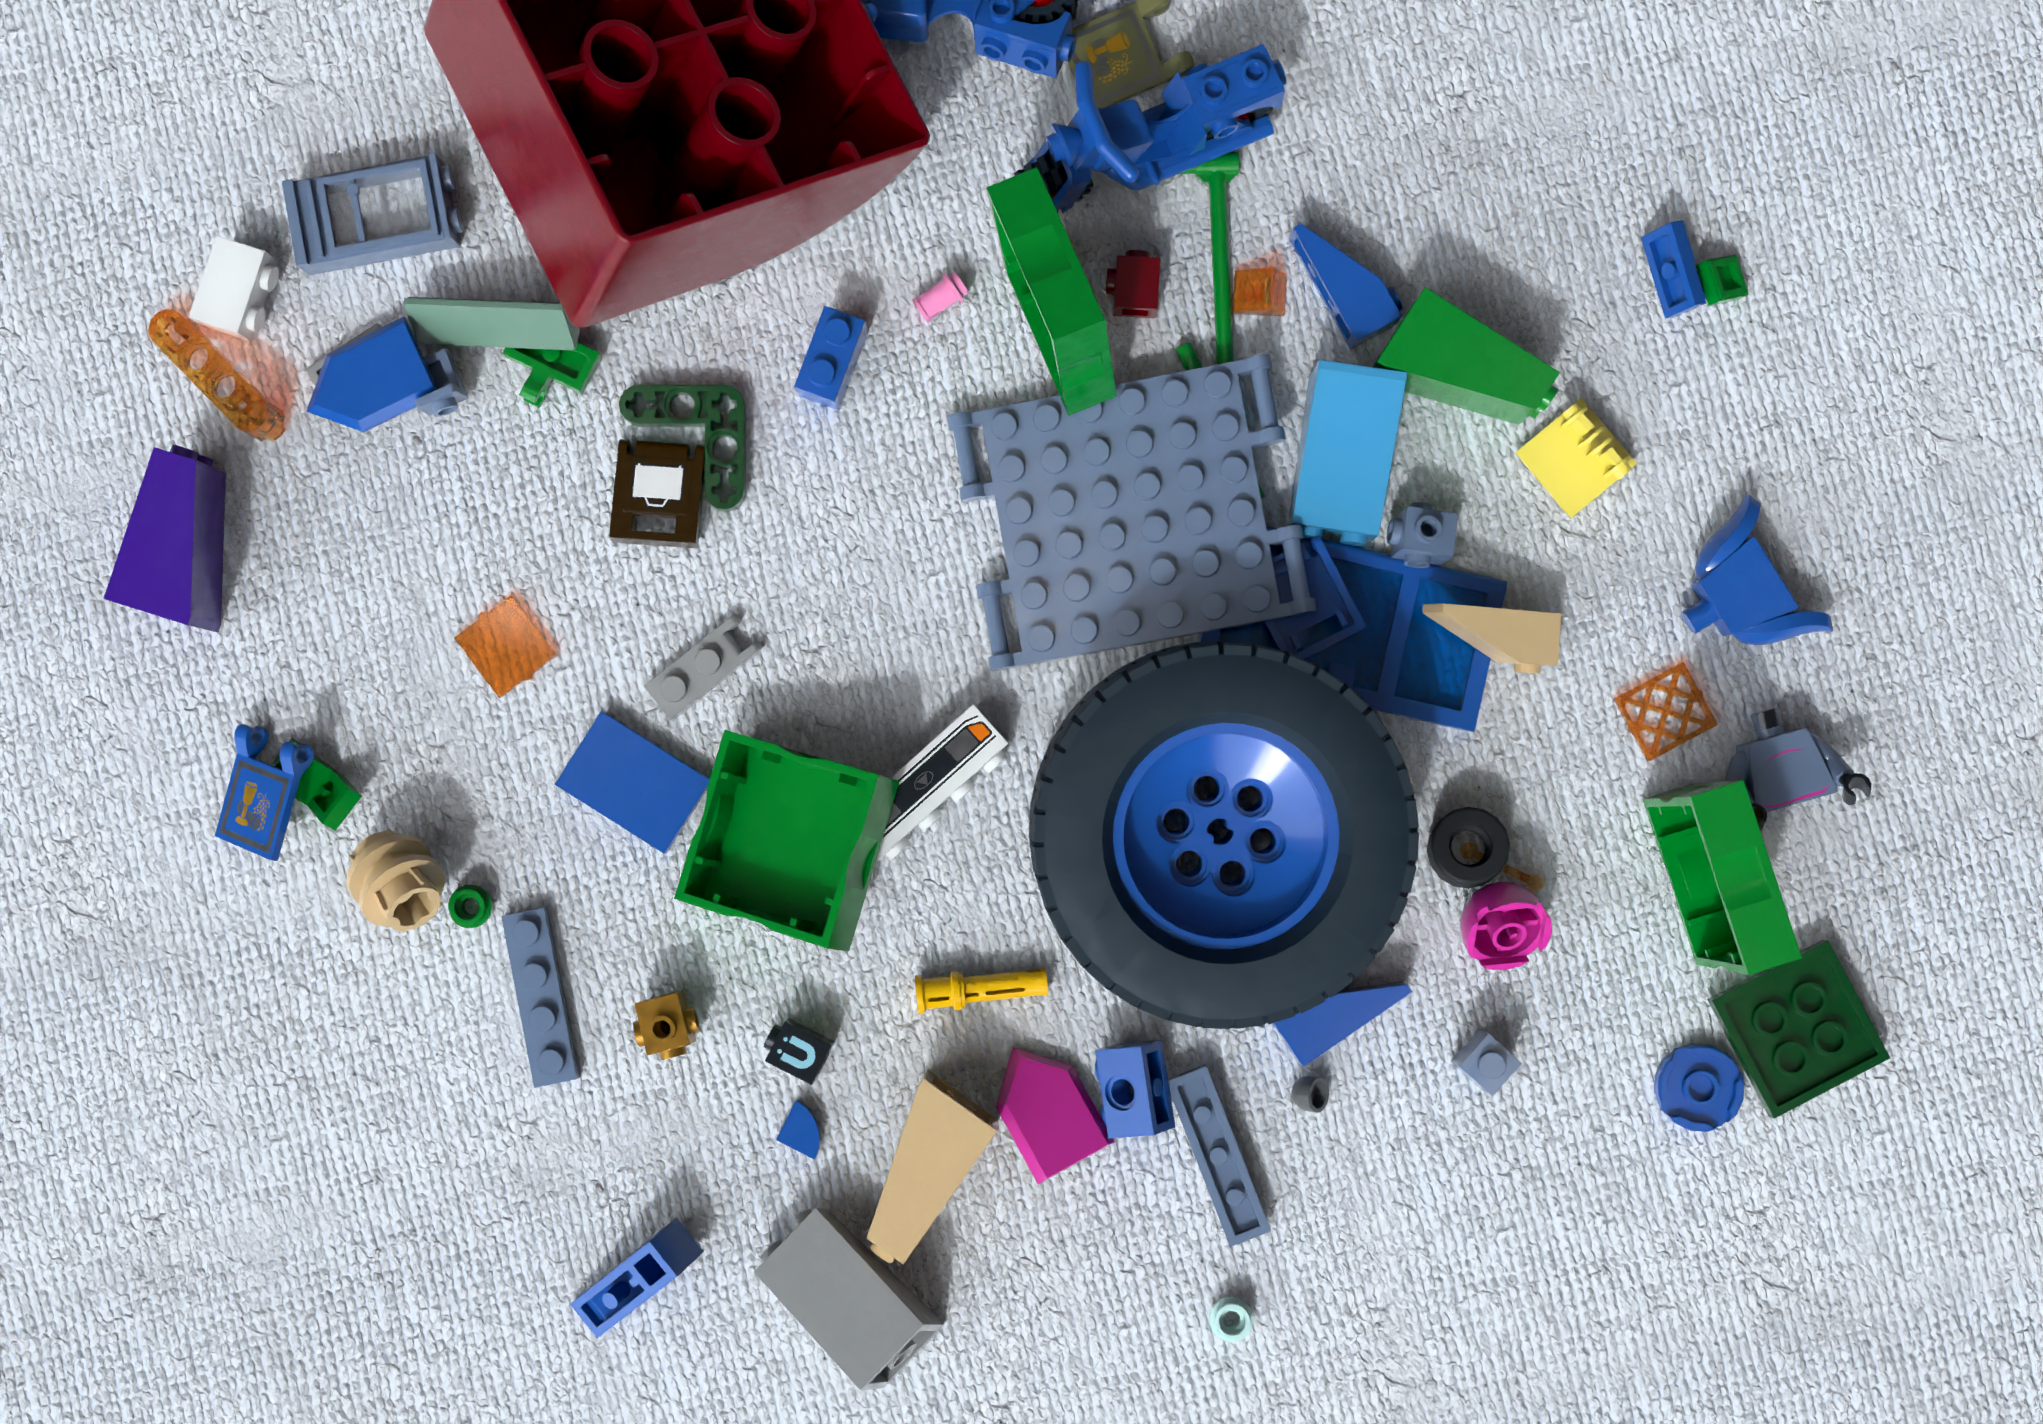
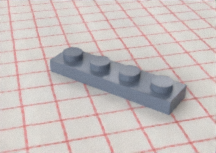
[501,907,580,1088]
[1168,1064,1271,1247]

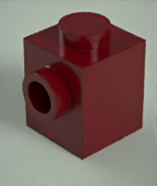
[1106,250,1161,319]

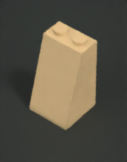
[866,1070,999,1264]

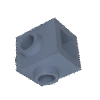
[1386,502,1458,568]

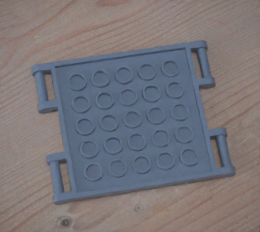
[947,354,1317,671]

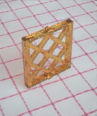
[1613,662,1718,762]

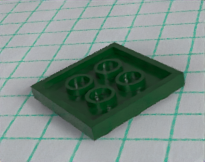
[1707,940,1890,1119]

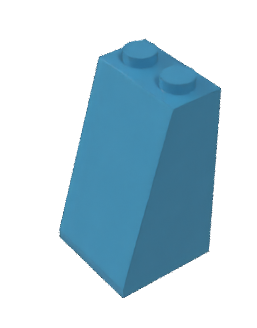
[1288,360,1407,546]

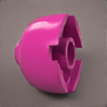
[1459,881,1552,970]

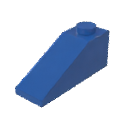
[1289,224,1402,350]
[1272,982,1412,1067]
[570,1217,704,1338]

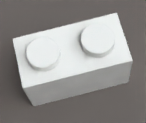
[188,236,279,342]

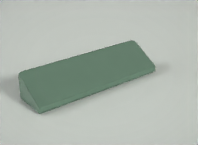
[403,297,580,351]

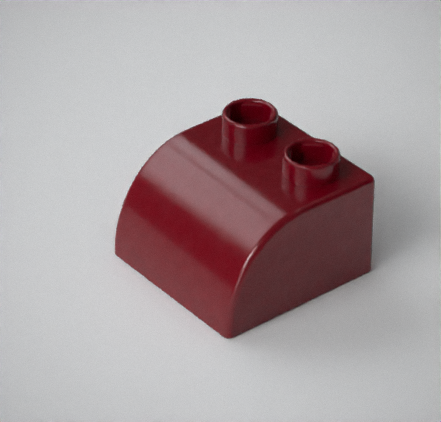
[424,0,930,328]

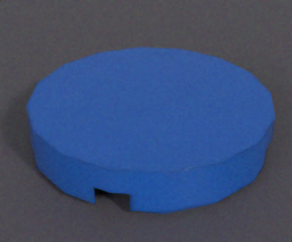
[1654,1043,1745,1132]

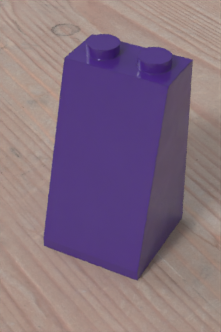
[103,444,226,633]

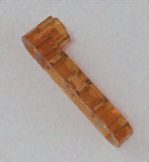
[148,309,286,442]

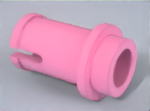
[912,271,969,323]

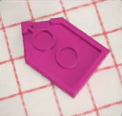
[996,1047,1115,1185]

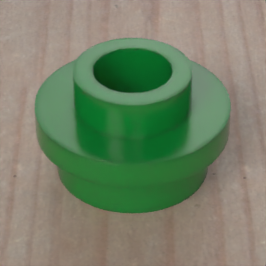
[448,885,493,928]

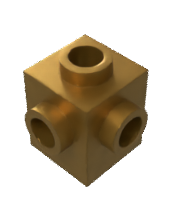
[633,990,700,1060]

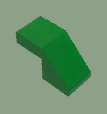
[271,738,362,831]

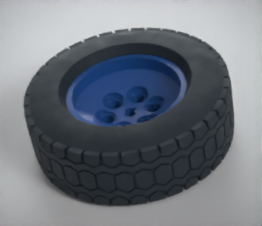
[1029,641,1419,1029]

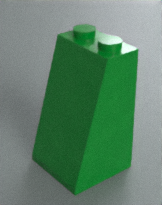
[1372,287,1560,425]

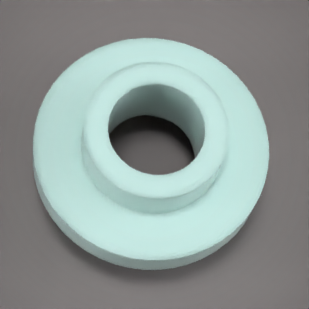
[1209,1296,1253,1342]

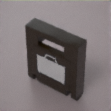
[609,439,705,549]

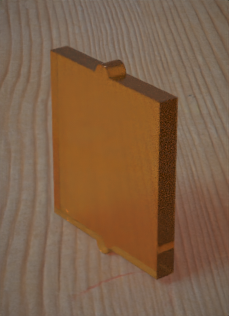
[454,595,558,698]

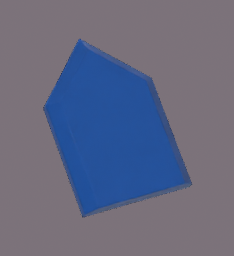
[306,317,438,432]

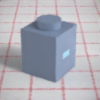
[1450,1029,1522,1097]

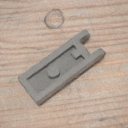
[644,614,763,721]

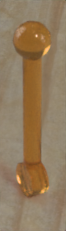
[1460,842,1544,892]

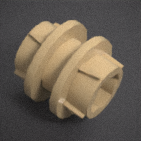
[346,829,445,933]

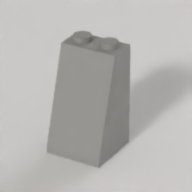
[754,1208,945,1390]

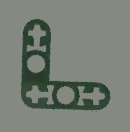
[619,385,746,512]

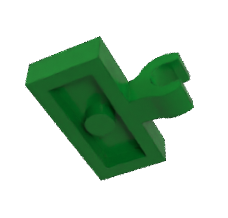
[503,343,602,409]

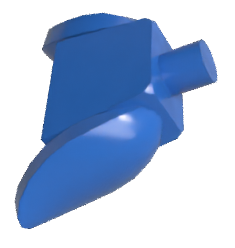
[1681,493,1834,646]

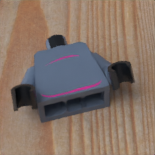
[1725,708,1872,831]

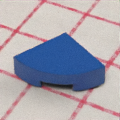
[776,1099,821,1160]

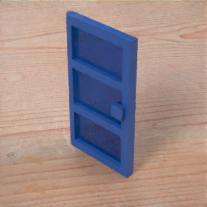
[1200,526,1507,733]

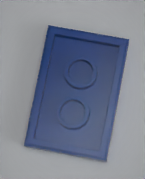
[555,711,710,854]

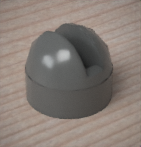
[1291,1076,1329,1113]

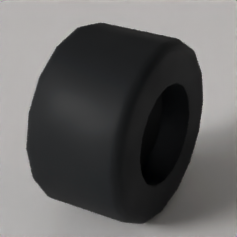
[1427,807,1510,889]

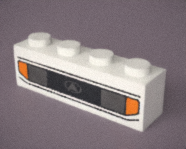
[876,704,1009,861]

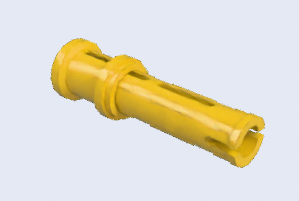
[914,967,1048,1015]

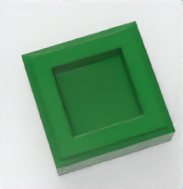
[1695,254,1749,306]

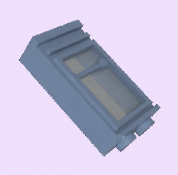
[281,152,464,276]

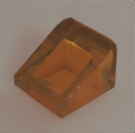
[1232,267,1287,316]

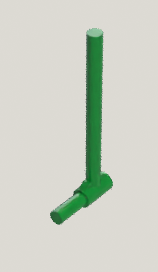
[1178,151,1239,364]

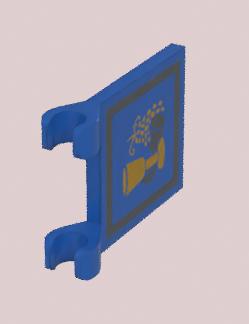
[215,724,315,861]

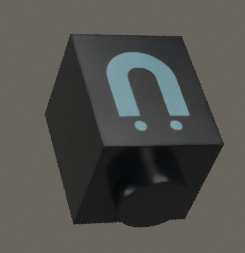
[763,1018,835,1085]

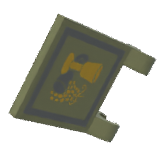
[1068,0,1194,109]

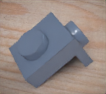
[414,349,469,417]

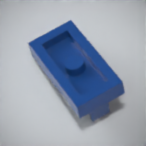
[1641,220,1706,319]

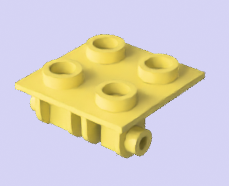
[1515,398,1637,519]

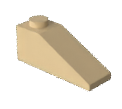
[1422,603,1562,674]

